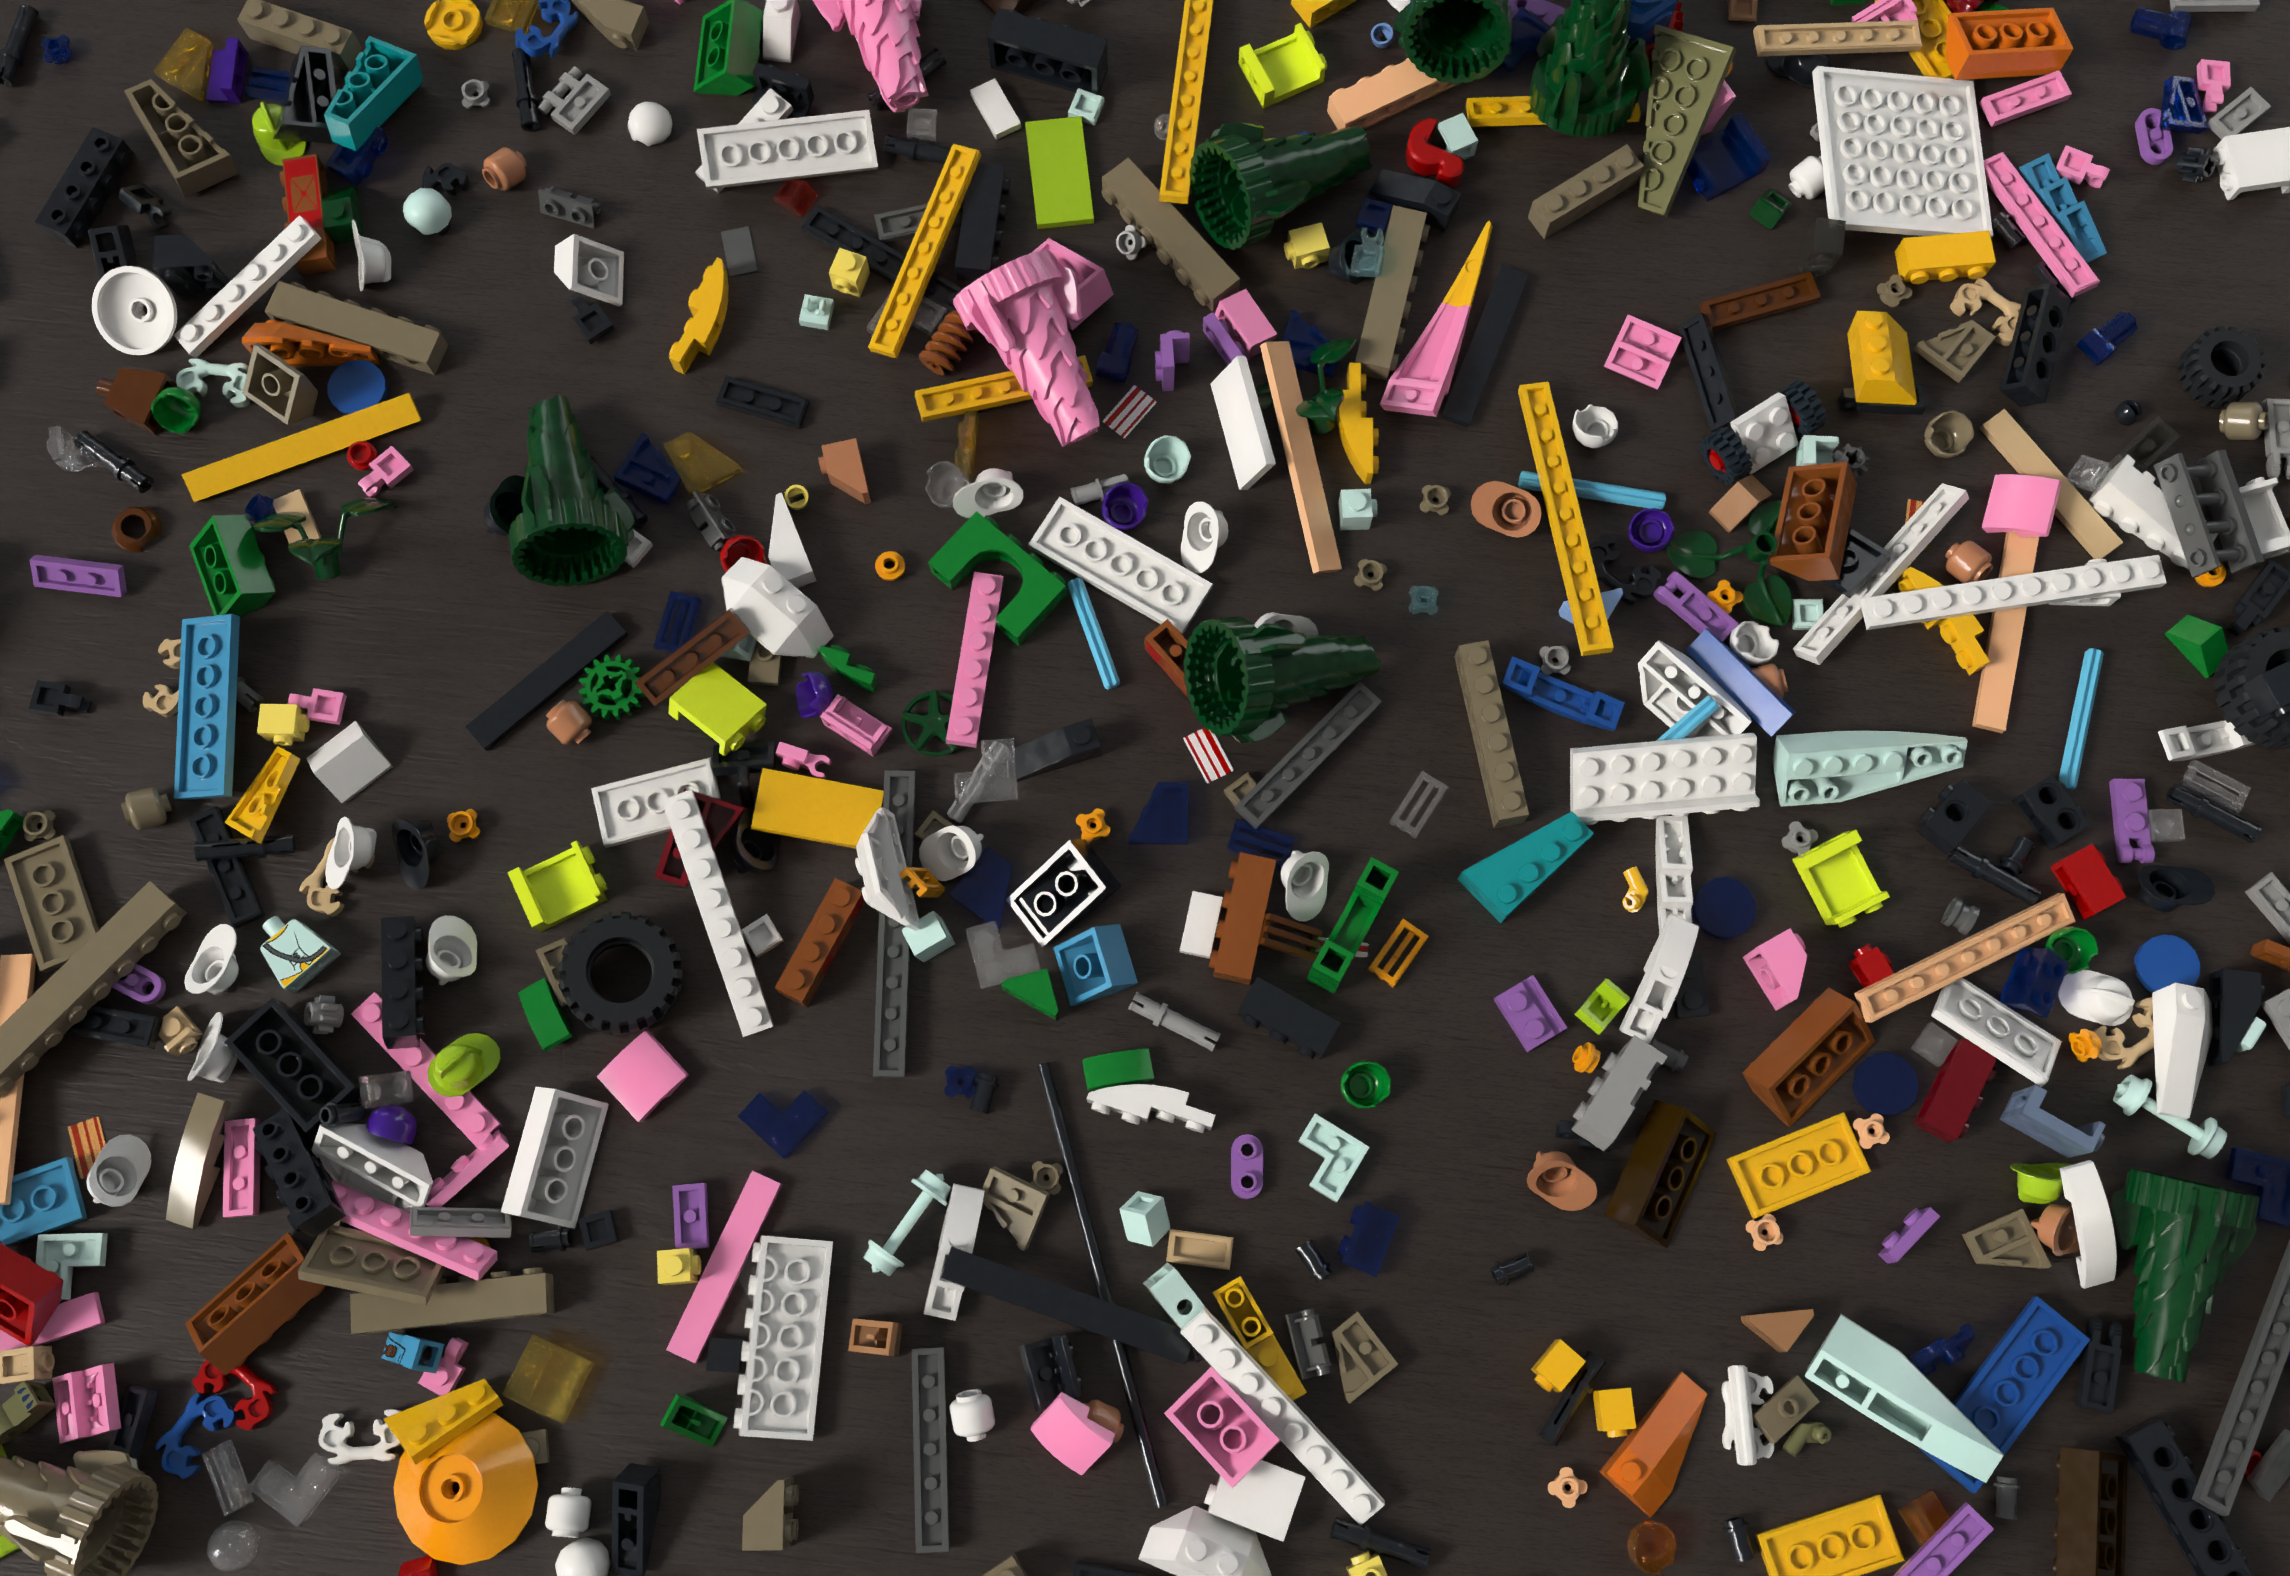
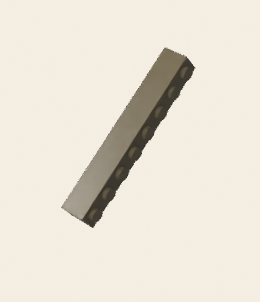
[0,881,187,1097]

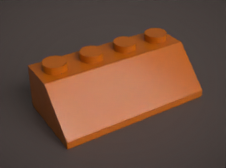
[1946,7,2074,80]

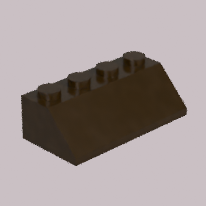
[1605,1100,1717,1248]
[2053,1447,2128,1576]

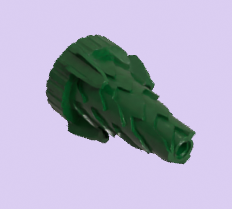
[1394,0,1513,84]
[1529,0,1651,137]
[1189,122,1373,250]
[509,394,636,587]
[1184,616,1381,744]
[2112,1168,2260,1382]

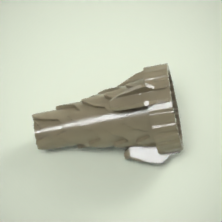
[0,1450,159,1576]

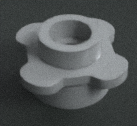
[461,79,490,109]
[1116,225,1147,260]
[1539,645,1571,675]
[1782,821,1818,855]

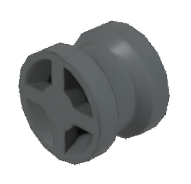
[1941,896,1980,935]

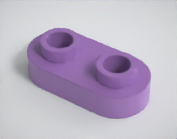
[2135,108,2173,165]
[112,963,166,1004]
[1231,1134,1263,1200]

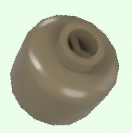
[2219,402,2269,440]
[121,786,172,831]

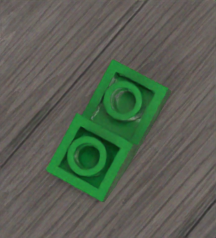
[819,645,878,693]
[518,977,573,1052]
[1082,1048,1154,1091]

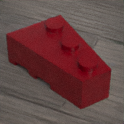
[654,788,747,887]

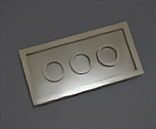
[4,835,99,973]
[298,1225,446,1306]

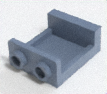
[1999,1085,2106,1158]

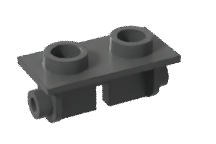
[538,186,601,229]
[686,491,736,552]
[1285,1308,1332,1380]

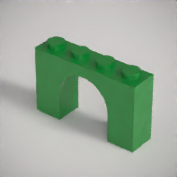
[928,511,1067,646]
[1307,857,1399,994]

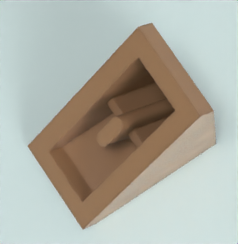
[1708,474,1773,533]
[1741,1309,1814,1352]
[848,1318,903,1357]

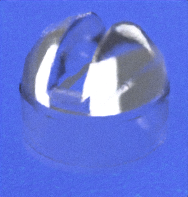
[1154,114,1170,140]

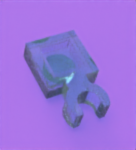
[1350,228,1385,277]

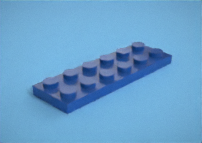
[1918,1296,2090,1493]

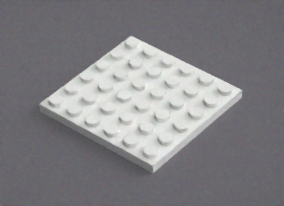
[1812,66,1993,237]

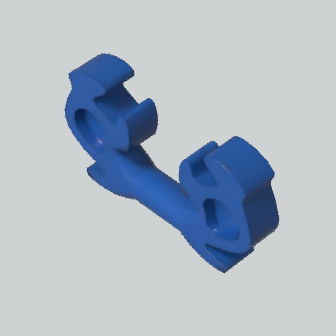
[515,0,579,58]
[155,1393,239,1479]

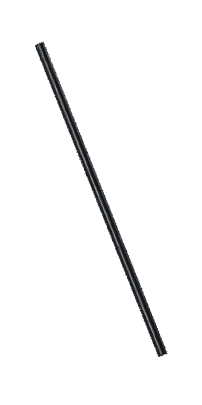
[1037,1062,1168,1508]

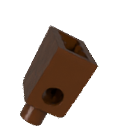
[96,368,177,435]

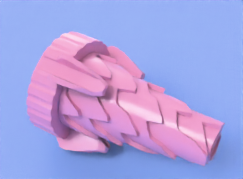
[812,0,929,113]
[953,250,1099,447]

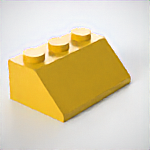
[1847,311,1917,405]

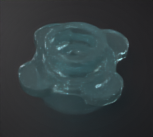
[1408,586,1439,615]

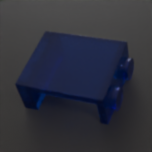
[1687,112,1772,201]

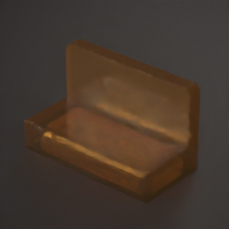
[1898,1491,1950,1547]

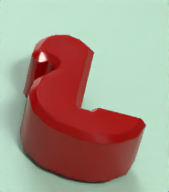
[1405,118,1465,188]

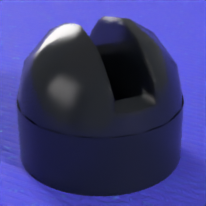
[2114,400,2142,426]

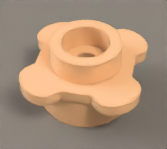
[1853,1113,1890,1149]
[1746,1214,1783,1251]
[1548,1467,1587,1508]

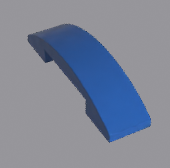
[1501,656,1625,731]

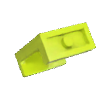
[1238,23,1327,109]
[668,662,767,756]
[1792,830,1890,928]
[507,840,608,933]

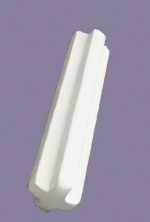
[1728,1365,1757,1466]

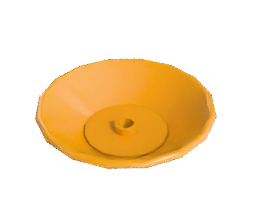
[393,1413,538,1565]

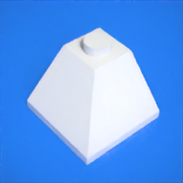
[554,234,624,306]

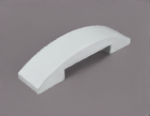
[2158,720,2255,761]
[2060,1160,2117,1289]

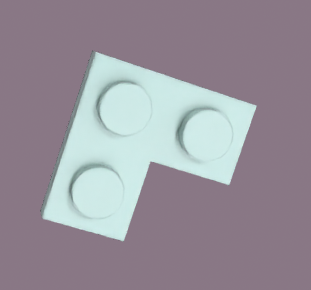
[1298,1114,1369,1202]
[35,1233,108,1300]

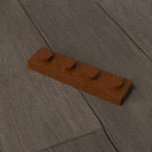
[1699,272,1821,331]
[635,608,751,706]

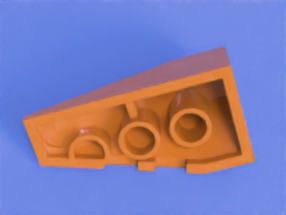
[242,320,380,367]
[1599,1372,1707,1518]

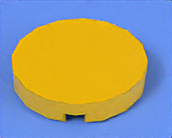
[424,0,483,50]

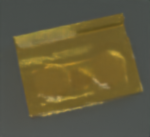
[485,0,539,34]

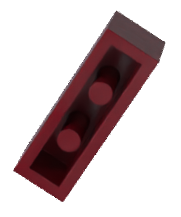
[1913,1038,1997,1143]

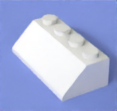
[501,1087,609,1229]

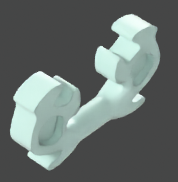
[176,358,251,408]

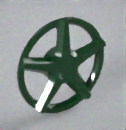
[901,690,960,757]

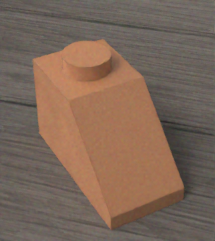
[818,438,871,504]

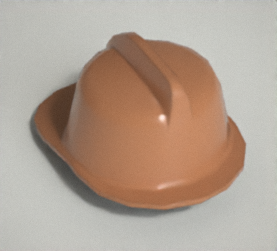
[1471,481,1542,538]
[1527,1151,1598,1211]
[2031,1204,2080,1256]

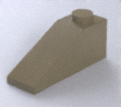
[569,0,649,50]

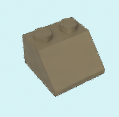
[242,343,318,425]

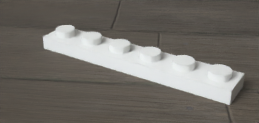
[174,215,322,358]

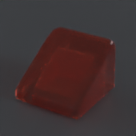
[773,179,817,216]

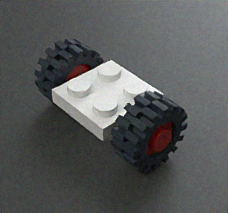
[1699,380,1827,485]

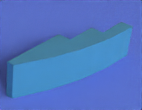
[2019,153,2107,263]

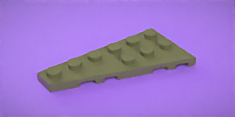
[1638,24,1737,218]

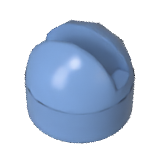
[1371,23,1394,49]

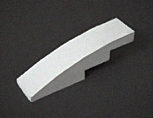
[1655,815,1693,935]

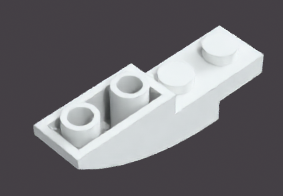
[1619,914,1699,1044]
[1087,1084,1216,1133]
[924,1183,985,1321]

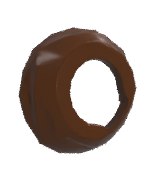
[111,507,162,552]

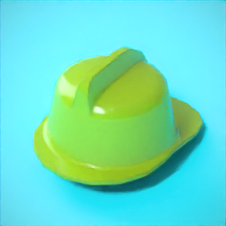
[252,101,307,166]
[427,1033,501,1097]
[2010,1163,2073,1204]

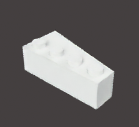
[2087,455,2219,570]

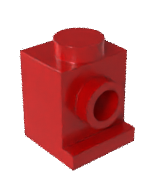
[1847,943,1894,988]

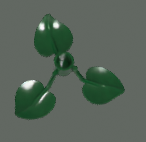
[1255,338,1357,435]
[252,497,397,580]
[1667,500,1792,627]

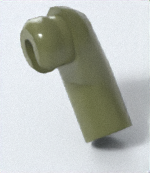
[1782,1421,1832,1457]

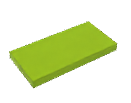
[1025,116,1094,229]

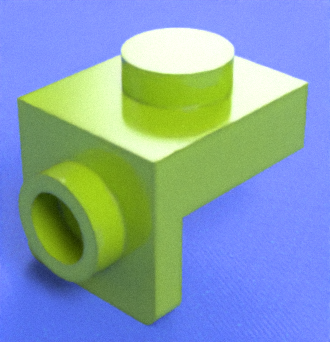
[1574,978,1630,1035]

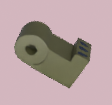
[0,1381,56,1444]

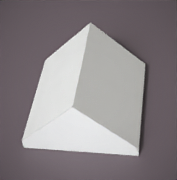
[306,721,393,805]

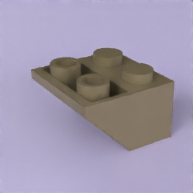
[742,1477,799,1551]

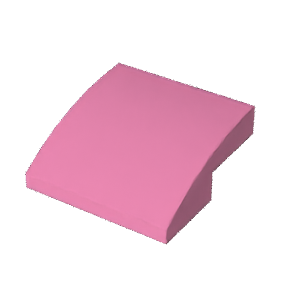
[1604,315,1682,390]
[1982,474,2062,537]
[597,1030,689,1122]
[52,1363,121,1444]
[1030,1392,1115,1476]

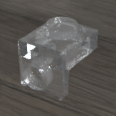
[47,425,94,472]
[359,1071,413,1108]

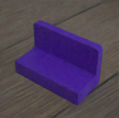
[206,38,249,104]

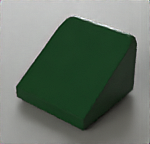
[1749,188,1793,230]

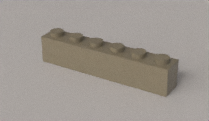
[1101,157,1240,312]
[1355,205,1430,381]
[265,281,448,375]
[1454,640,1529,828]
[350,1268,555,1335]

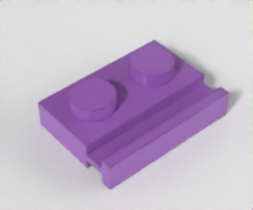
[1493,975,1567,1053]

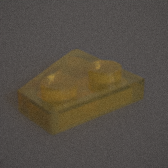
[154,28,213,101]
[955,411,979,478]
[664,432,742,497]

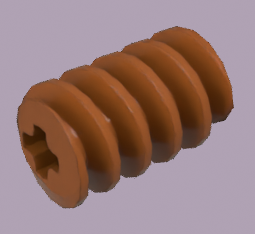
[919,311,980,376]

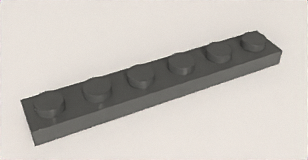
[1234,682,1382,830]
[912,1347,950,1553]

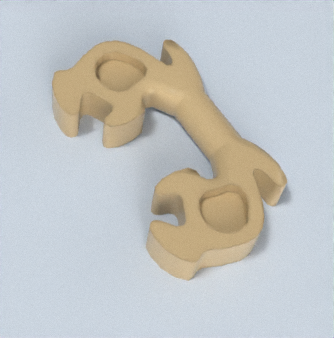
[1950,278,2021,346]
[143,639,181,717]
[299,838,375,917]
[2093,997,2154,1070]

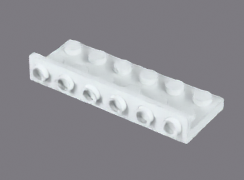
[1570,733,1760,825]
[733,1236,833,1441]

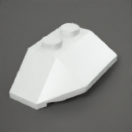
[721,557,834,658]
[1638,640,1752,739]
[855,807,921,931]
[311,1123,433,1212]
[1138,1506,1272,1576]

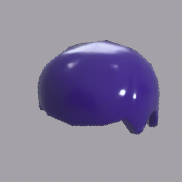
[1102,482,1148,531]
[1628,508,1675,553]
[796,671,834,718]
[366,1104,417,1144]

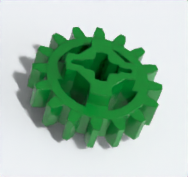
[579,655,646,721]

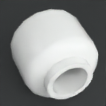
[1789,156,1825,200]
[950,1389,995,1442]
[545,1487,592,1538]

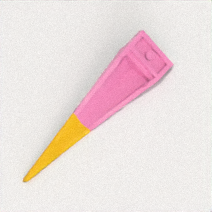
[1380,220,1493,417]

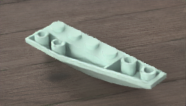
[1773,731,1968,807]
[1805,1314,2004,1483]

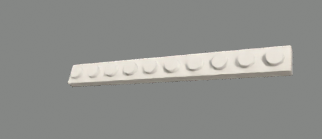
[1860,555,2167,630]

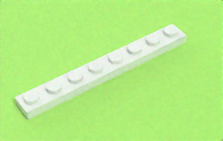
[1793,483,1969,665]
[661,789,774,1037]
[1180,1307,1385,1526]

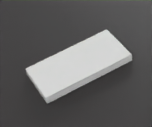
[1211,356,1276,490]
[591,757,722,848]
[1931,978,2061,1087]

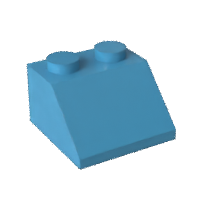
[1053,924,1138,1006]

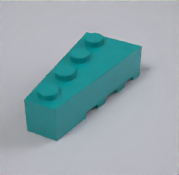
[324,36,424,151]
[1457,811,1594,923]

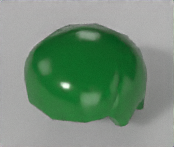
[151,387,202,434]
[2044,926,2098,974]
[1340,1060,1391,1108]

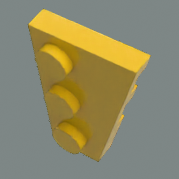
[224,746,301,844]
[383,1379,503,1465]

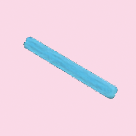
[1518,471,1666,510]
[2058,648,2104,791]

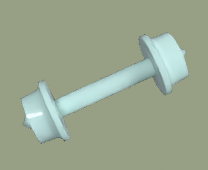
[2113,1074,2227,1159]
[863,1169,952,1277]

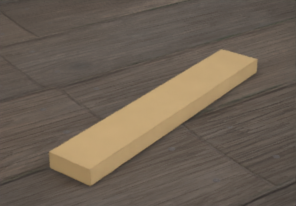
[1753,20,1923,57]
[1979,409,2123,559]

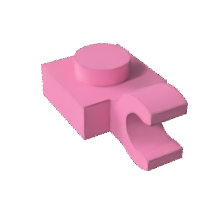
[2197,59,2231,112]
[2055,145,2110,189]
[358,446,414,497]
[287,688,347,725]
[775,742,832,780]
[418,1337,469,1396]

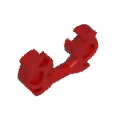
[193,1360,278,1430]

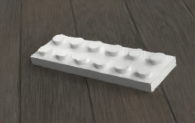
[697,110,878,190]
[1028,496,1213,635]

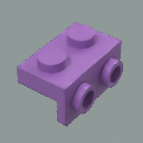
[1155,330,1190,392]

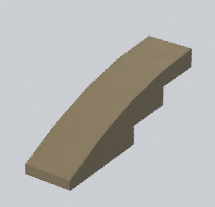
[166,1093,231,1230]

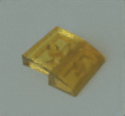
[502,1334,594,1424]

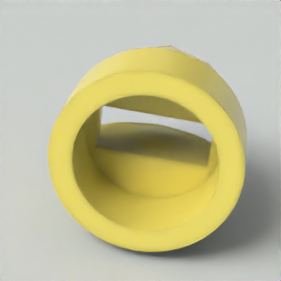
[785,485,809,510]

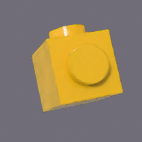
[1531,1339,1586,1392]
[1592,1388,1636,1437]

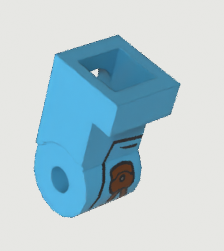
[381,1332,445,1374]

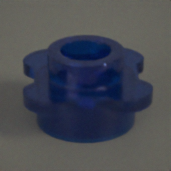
[41,35,72,64]
[245,494,274,523]
[944,1066,976,1098]

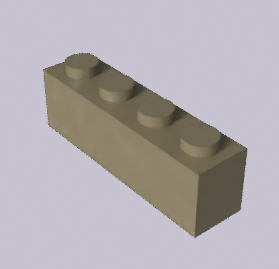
[237,0,363,72]
[1528,144,1644,239]

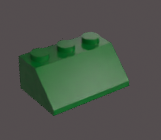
[694,0,763,96]
[189,515,275,616]

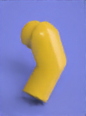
[1622,866,1649,912]

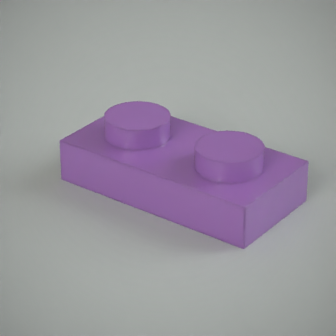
[1203,312,1246,366]
[672,1183,710,1250]
[1878,1207,1940,1264]

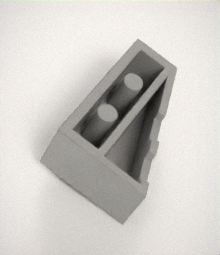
[1571,1035,1668,1151]

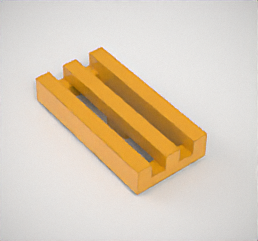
[899,867,945,898]
[1368,919,1429,988]

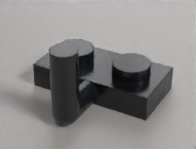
[712,740,776,808]

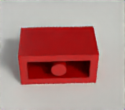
[2050,843,2126,920]

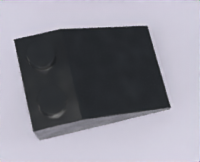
[1006,839,1121,947]

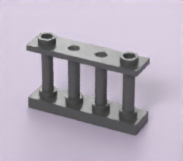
[2154,450,2264,578]

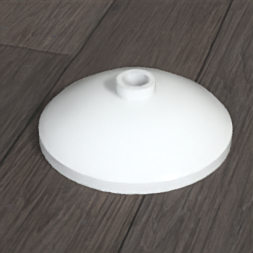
[92,266,177,355]

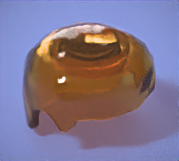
[1626,1520,1677,1576]

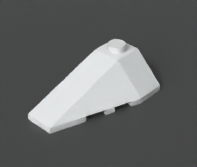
[2152,983,2213,1120]

